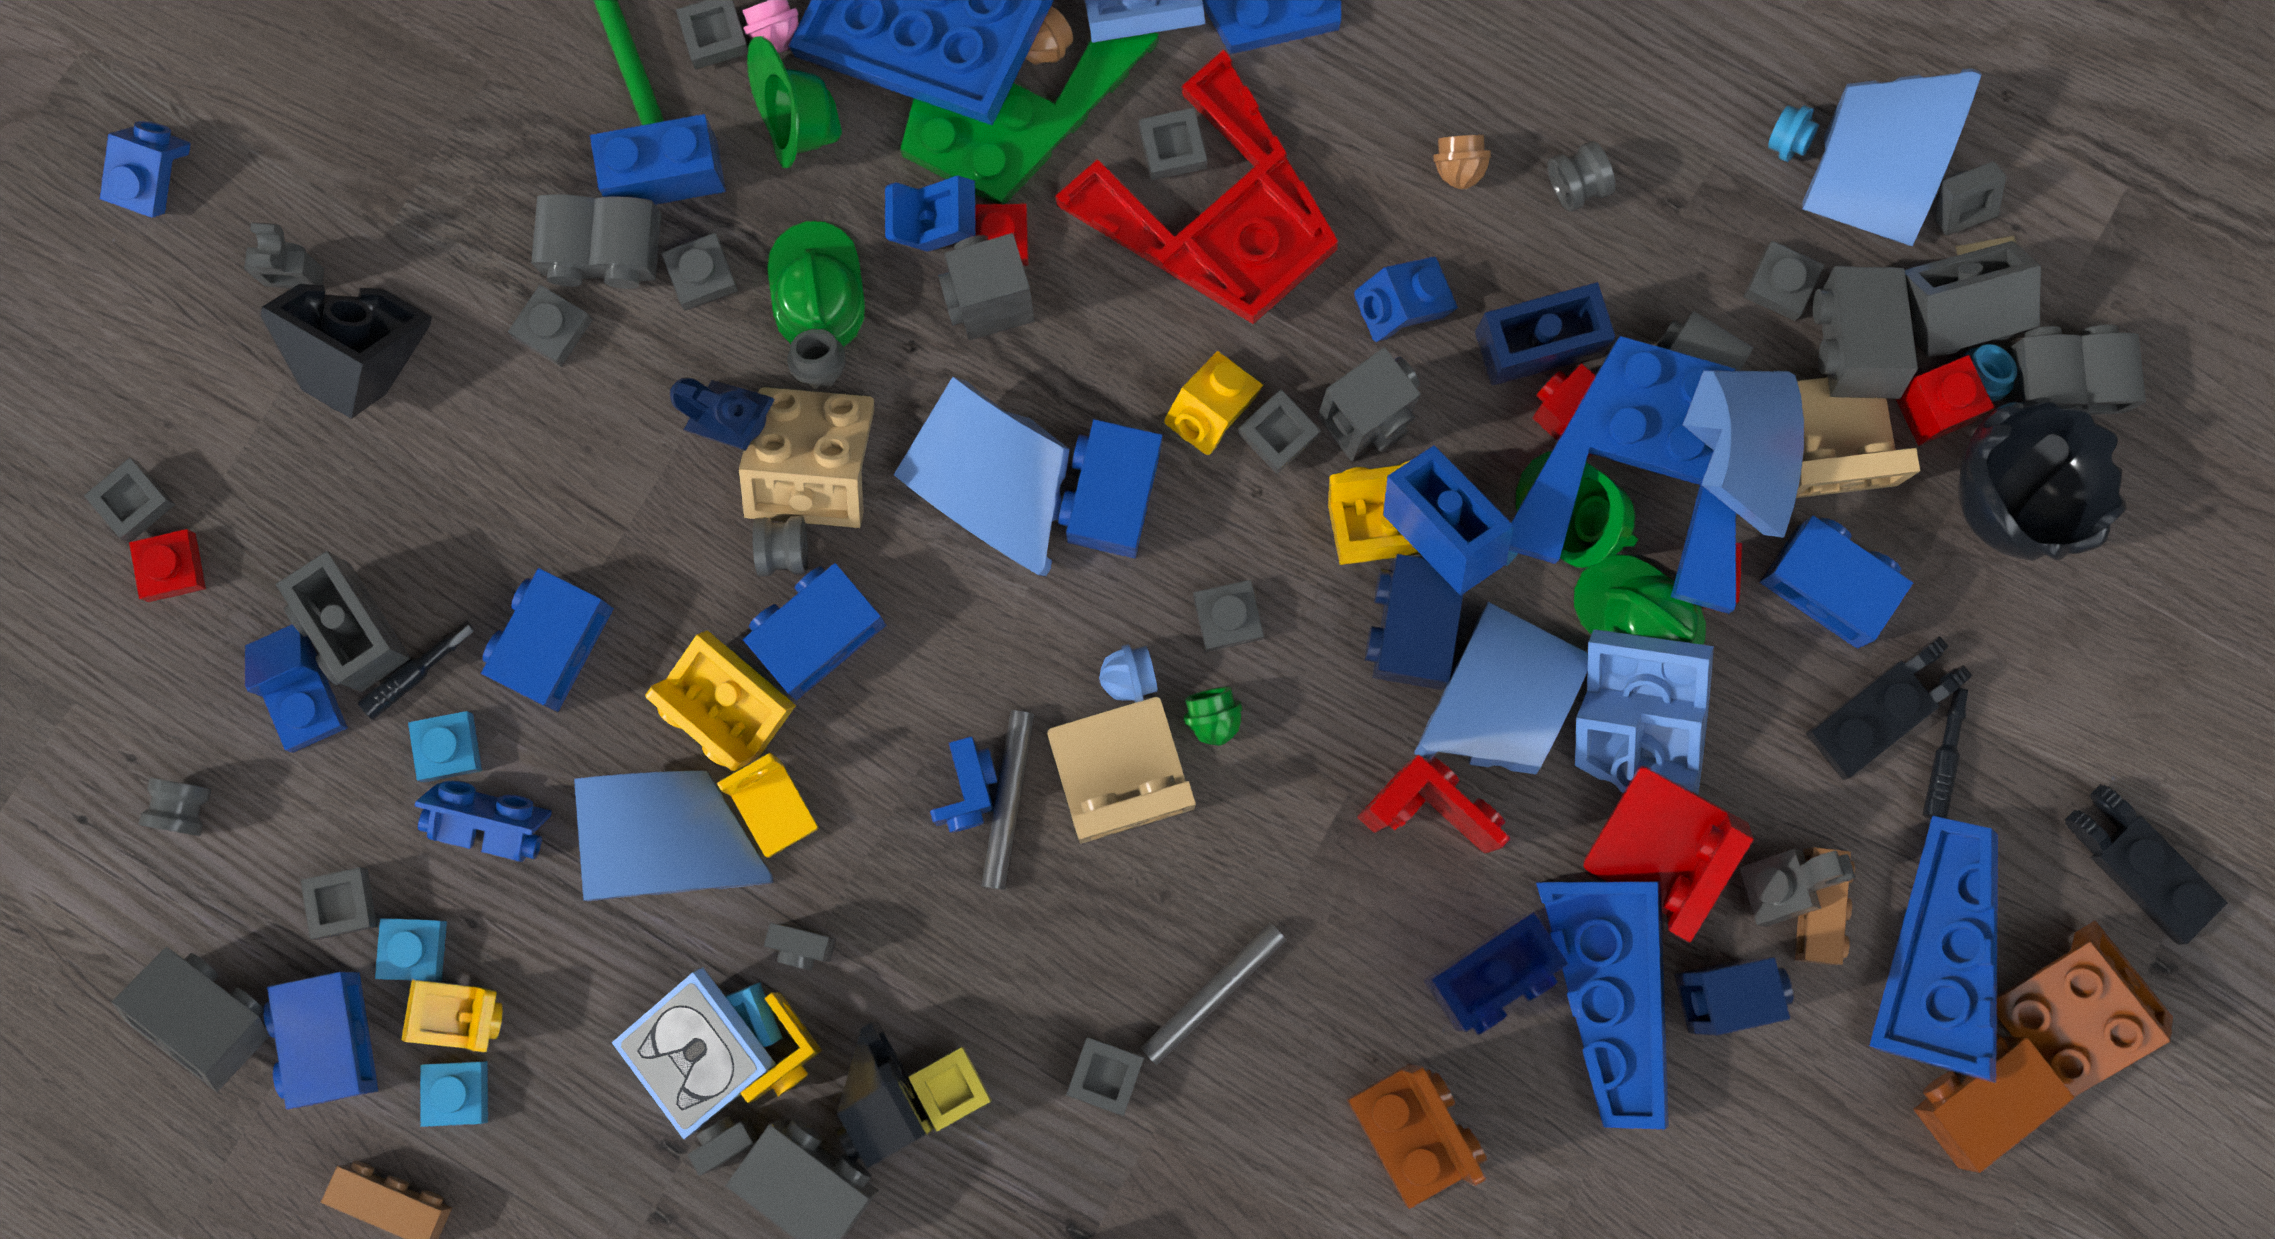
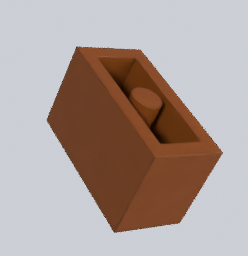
[1913,1034,2075,1173]

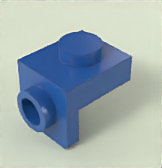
[100,121,191,218]
[885,175,975,252]
[1354,256,1458,342]
[930,736,998,833]

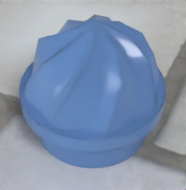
[1099,644,1158,703]

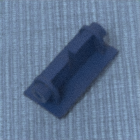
[670,377,775,451]

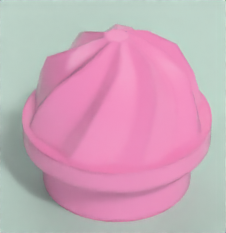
[742,0,799,53]

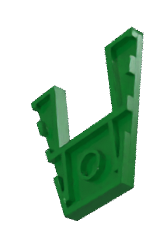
[900,32,1159,204]

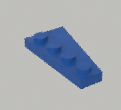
[1869,816,1998,1083]
[1536,881,1669,1129]

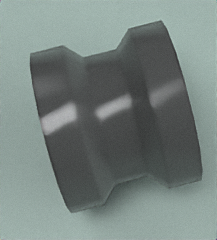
[1548,141,1616,212]
[752,515,808,577]
[138,778,211,836]

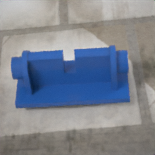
[415,781,552,862]

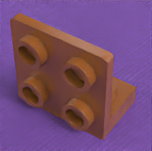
[1997,920,2173,1097]
[1346,1064,1487,1209]

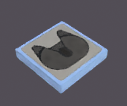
[612,968,776,1139]

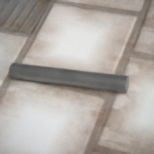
[981,710,1034,890]
[1140,923,1287,1066]

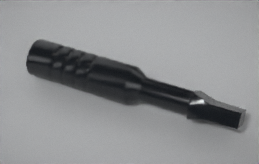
[358,621,474,720]
[1922,688,1968,819]

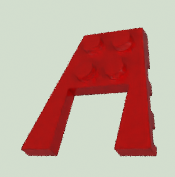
[1055,49,1338,324]

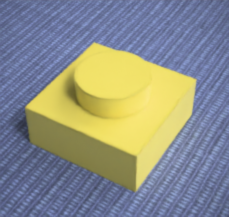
[908,1047,992,1131]

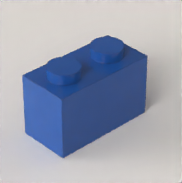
[590,114,726,205]
[1058,419,1162,559]
[1383,445,1514,596]
[1759,515,1913,649]
[743,563,887,701]
[480,568,614,712]
[264,972,379,1109]

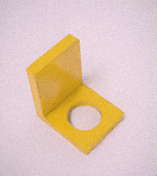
[717,753,818,858]
[741,992,822,1103]

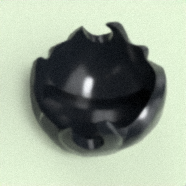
[1958,397,2127,561]

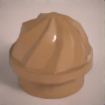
[1025,6,1073,65]
[1433,135,1491,189]

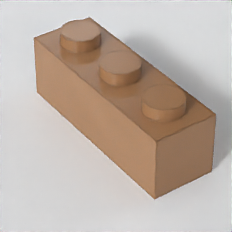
[1795,847,1855,965]
[321,1160,452,1239]

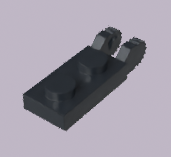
[1806,636,1973,780]
[2065,784,2228,945]

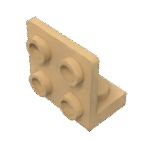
[1796,377,1920,498]
[739,387,874,528]
[1047,697,1196,844]

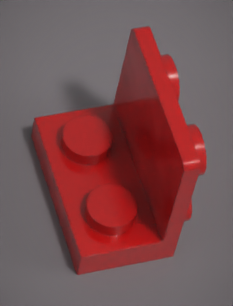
[1357,754,1511,854]
[1583,765,1754,943]

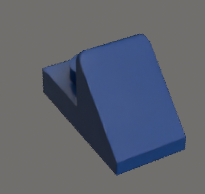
[245,624,348,753]

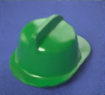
[747,36,842,168]
[768,221,865,348]
[1516,451,1639,568]
[1574,555,1706,645]

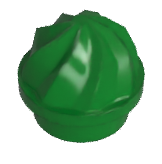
[1184,687,1243,746]

